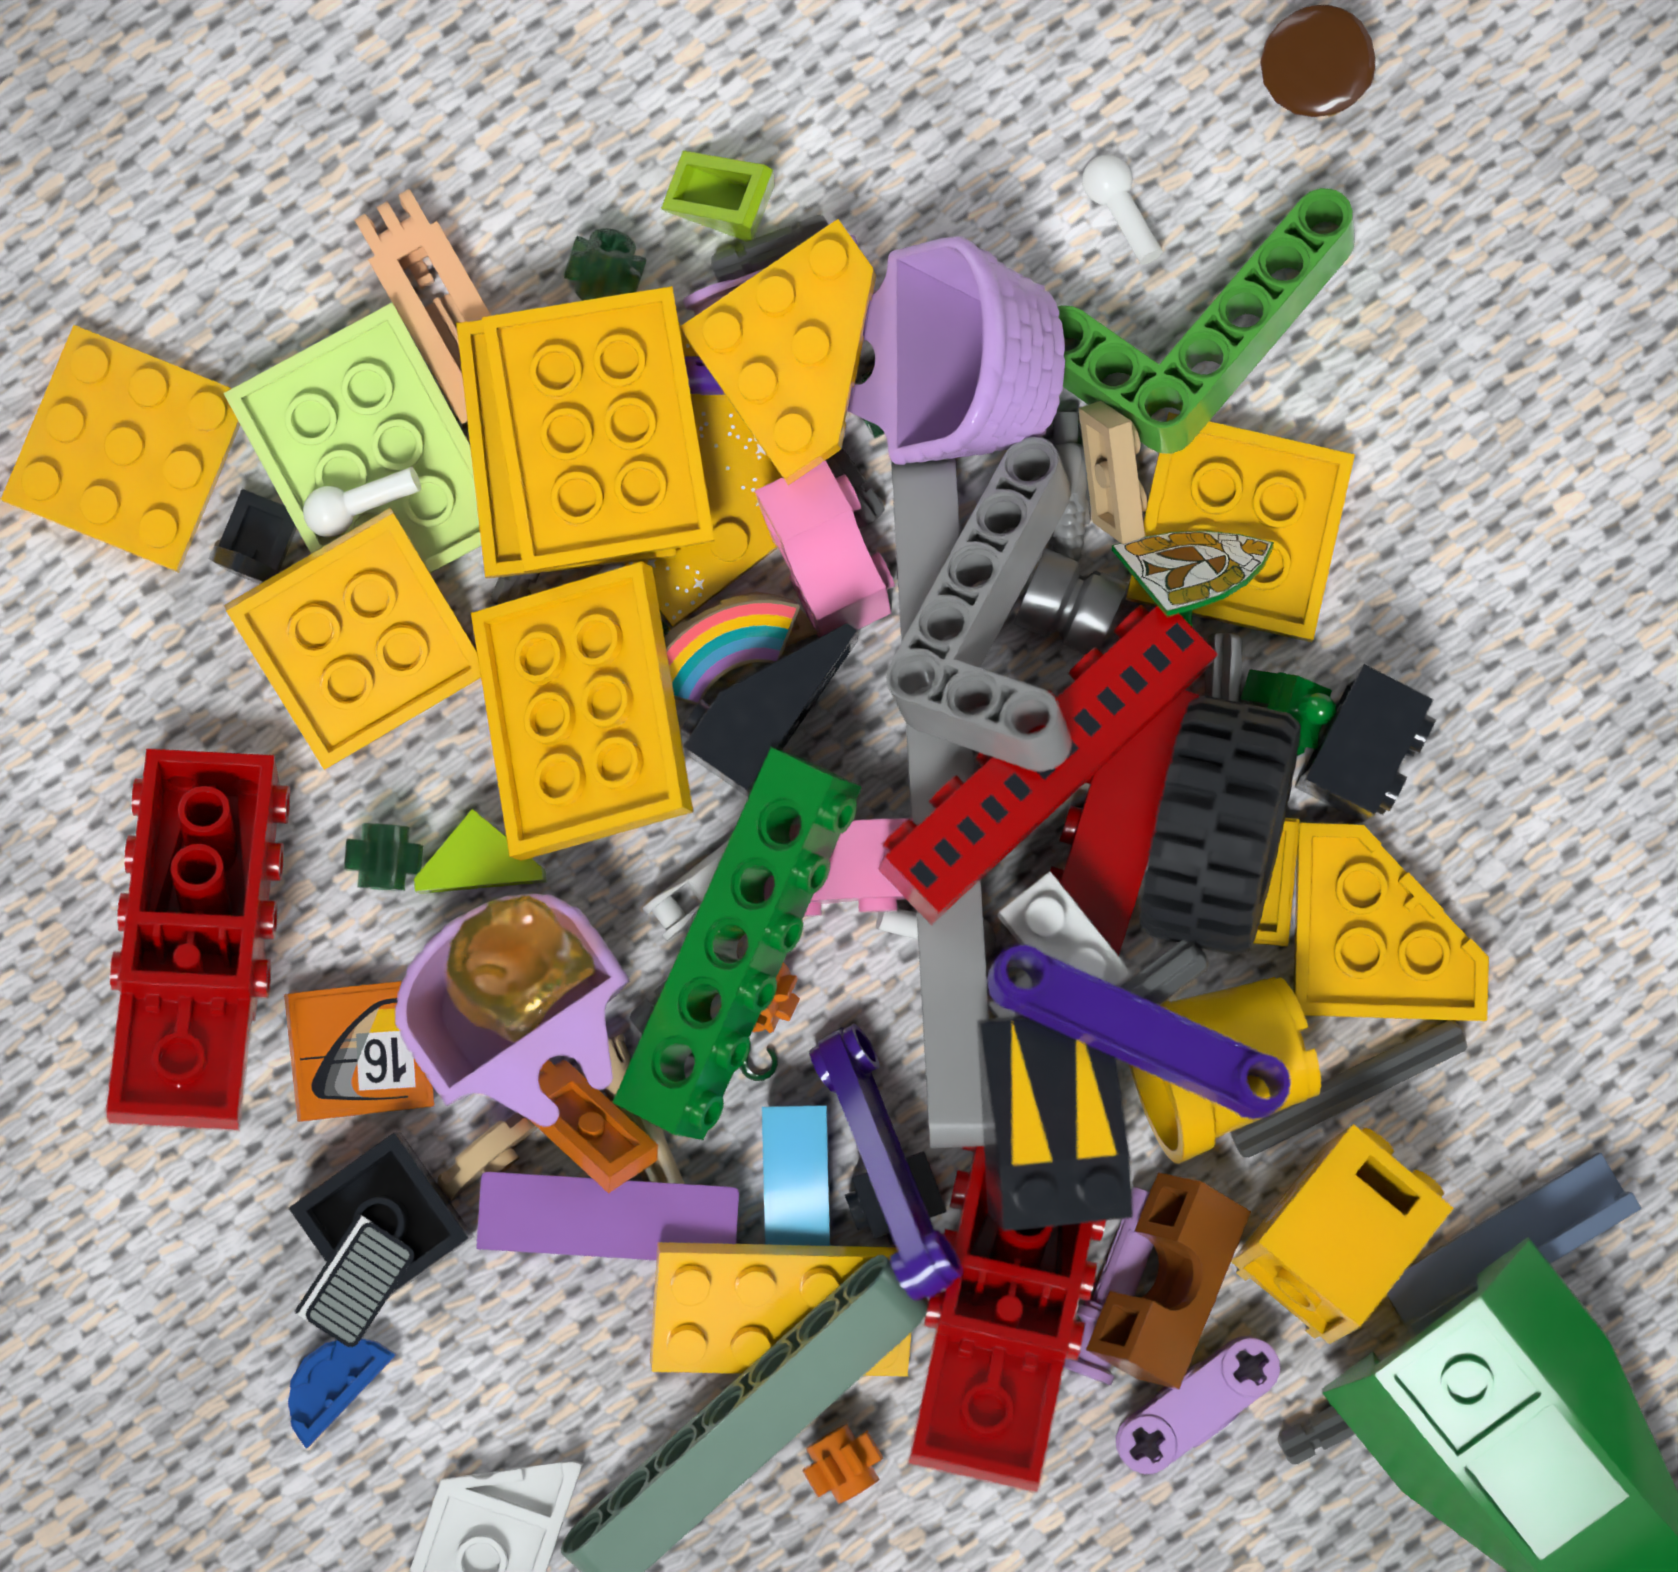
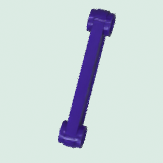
[987,945,1291,1119]
[809,1024,963,1301]

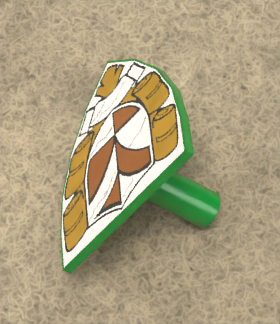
[1112,531,1274,627]

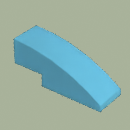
[762,1106,830,1246]

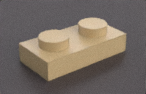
[1079,401,1147,544]

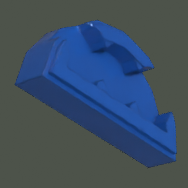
[288,1338,398,1449]

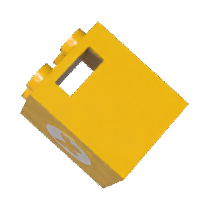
[1231,1124,1454,1345]

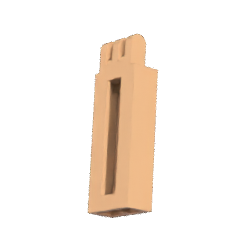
[354,189,491,429]

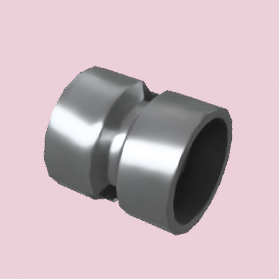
[1014,548,1128,655]

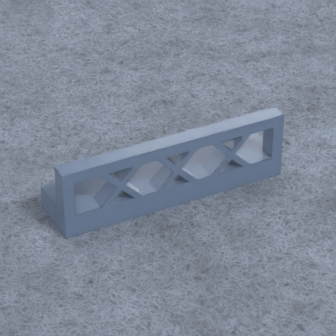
[1386,1153,1642,1338]

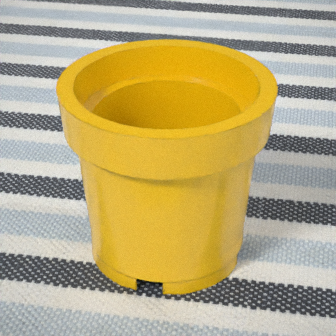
[1128,977,1321,1164]

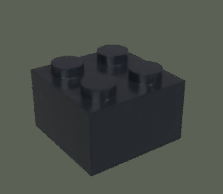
[1295,664,1436,822]
[288,1132,475,1298]

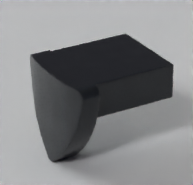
[209,489,297,584]

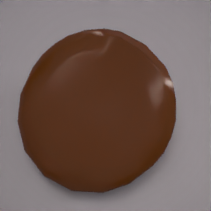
[1260,5,1376,117]

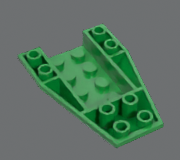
[1322,1237,1678,1572]

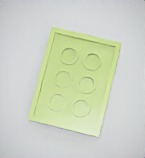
[224,303,481,574]

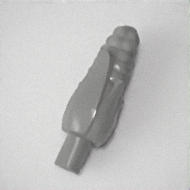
[1041,412,1090,562]

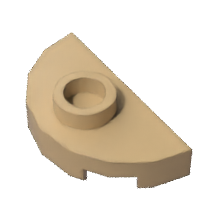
[437,1112,538,1201]

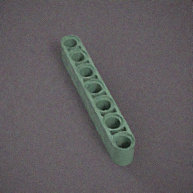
[560,1255,929,1572]

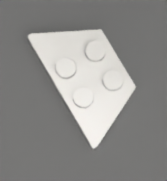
[409,1460,583,1572]

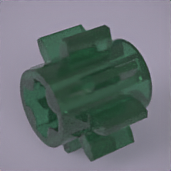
[563,228,647,301]
[344,823,423,891]

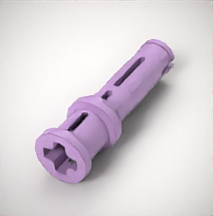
[1064,1187,1153,1385]

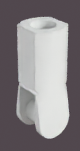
[642,839,730,941]

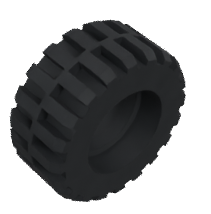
[1140,695,1301,956]

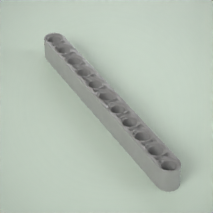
[891,458,989,1149]

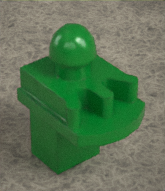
[1241,669,1336,756]

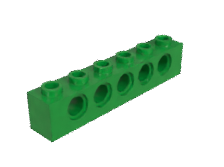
[612,747,862,1140]

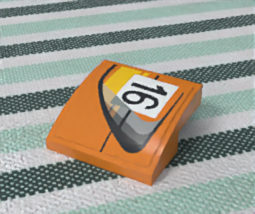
[284,981,435,1122]

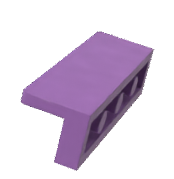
[476,1172,739,1260]

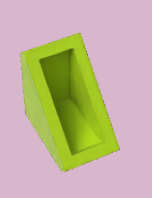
[661,151,775,242]
[414,809,547,894]

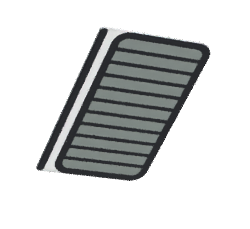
[295,1214,414,1347]

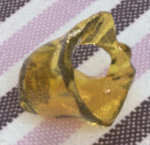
[445,895,595,1043]

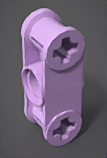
[1116,1336,1280,1474]

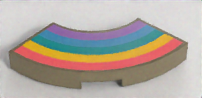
[664,594,801,705]

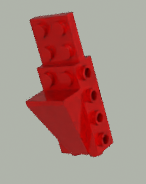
[105,749,290,1130]
[908,1146,1106,1493]

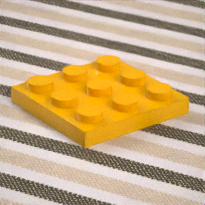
[0,325,240,573]
[1125,412,1355,642]
[224,507,481,770]

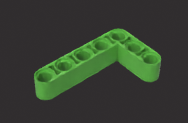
[1058,188,1355,454]

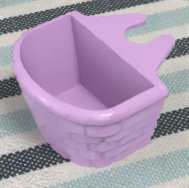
[847,236,1065,465]
[395,894,630,1126]

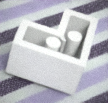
[988,872,1132,1018]

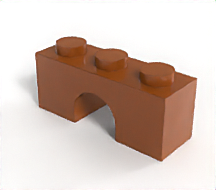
[1086,1172,1251,1390]

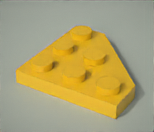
[679,219,876,486]
[1293,823,1489,1022]

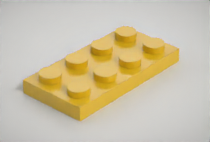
[650,1242,911,1377]

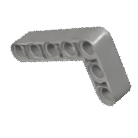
[886,437,1072,771]

